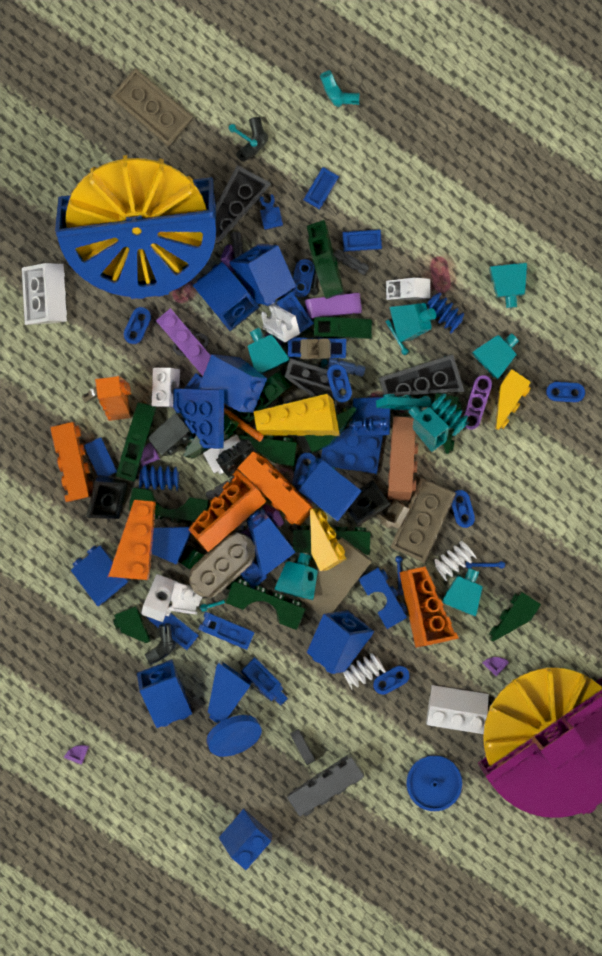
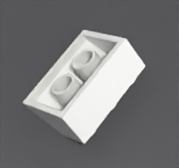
[22,263,67,325]
[426,685,489,734]

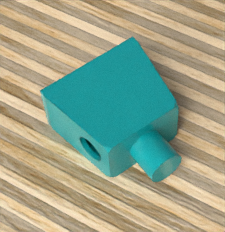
[489,263,527,308]
[389,303,436,343]
[248,328,290,374]
[471,333,519,380]
[409,405,449,452]
[274,553,318,600]
[441,568,483,617]

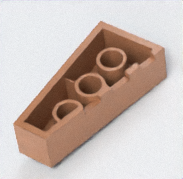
[387,416,419,502]

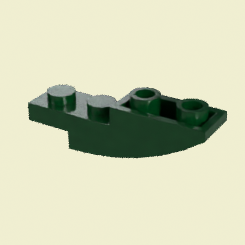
[307,220,344,299]
[116,401,156,482]

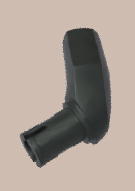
[236,116,268,162]
[144,623,176,665]

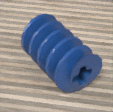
[426,292,464,334]
[139,465,179,491]

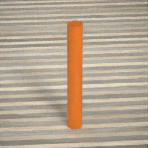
[224,407,264,442]

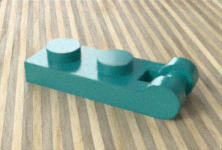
[376,394,431,410]

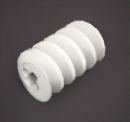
[434,541,477,581]
[343,653,386,690]

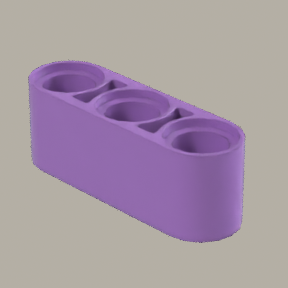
[305,293,362,319]
[463,375,492,430]

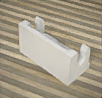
[261,304,300,342]

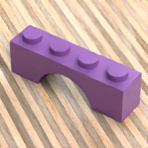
[156,308,211,376]

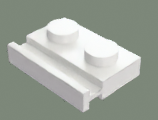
[168,582,202,615]

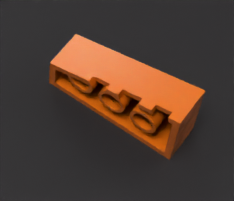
[95,376,131,421]
[50,422,94,502]
[238,451,316,525]
[188,470,266,552]
[108,500,156,580]
[399,567,459,648]

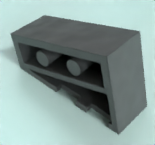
[285,357,342,409]

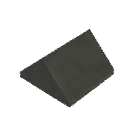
[86,475,128,519]
[347,480,390,526]

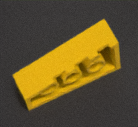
[254,394,340,436]

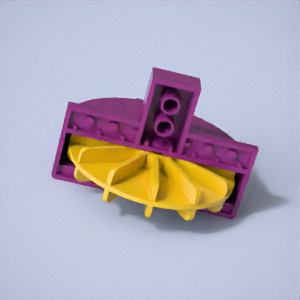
[478,667,602,818]

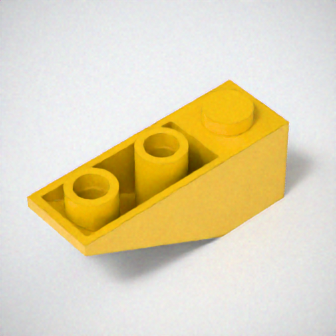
[495,369,531,430]
[310,508,346,571]

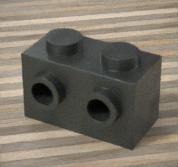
[148,413,193,456]

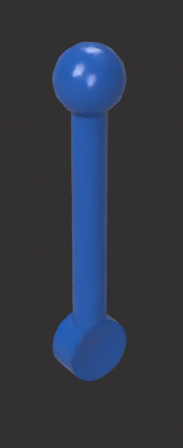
[395,556,404,596]
[465,561,505,569]

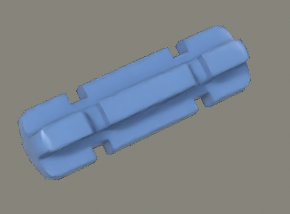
[328,358,365,377]

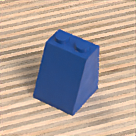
[229,244,296,306]
[193,262,259,331]
[198,354,267,413]
[295,458,361,521]
[247,507,295,576]
[151,527,191,564]
[71,545,131,606]
[306,611,374,674]
[137,659,192,728]
[208,660,251,723]
[219,809,273,870]

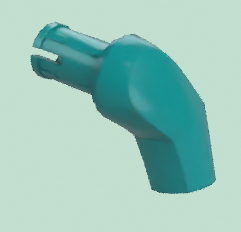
[320,70,360,107]

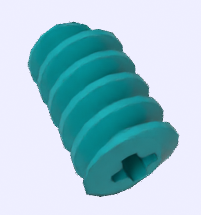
[430,393,469,436]

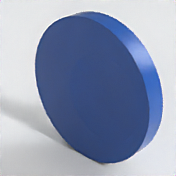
[206,715,262,757]
[406,755,462,811]

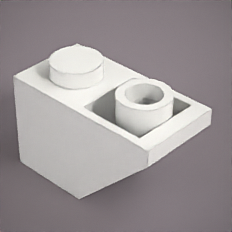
[386,278,430,300]

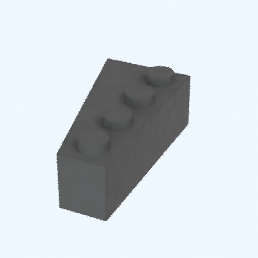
[215,165,271,244]
[378,354,464,396]
[287,753,364,816]

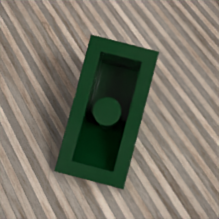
[113,606,151,643]

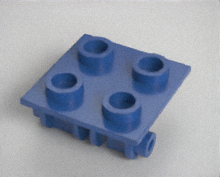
[349,397,390,436]

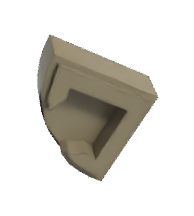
[81,387,97,403]

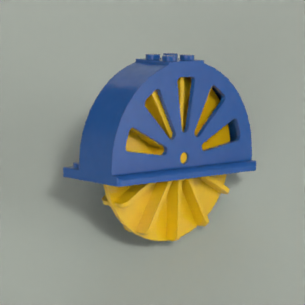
[55,155,216,299]

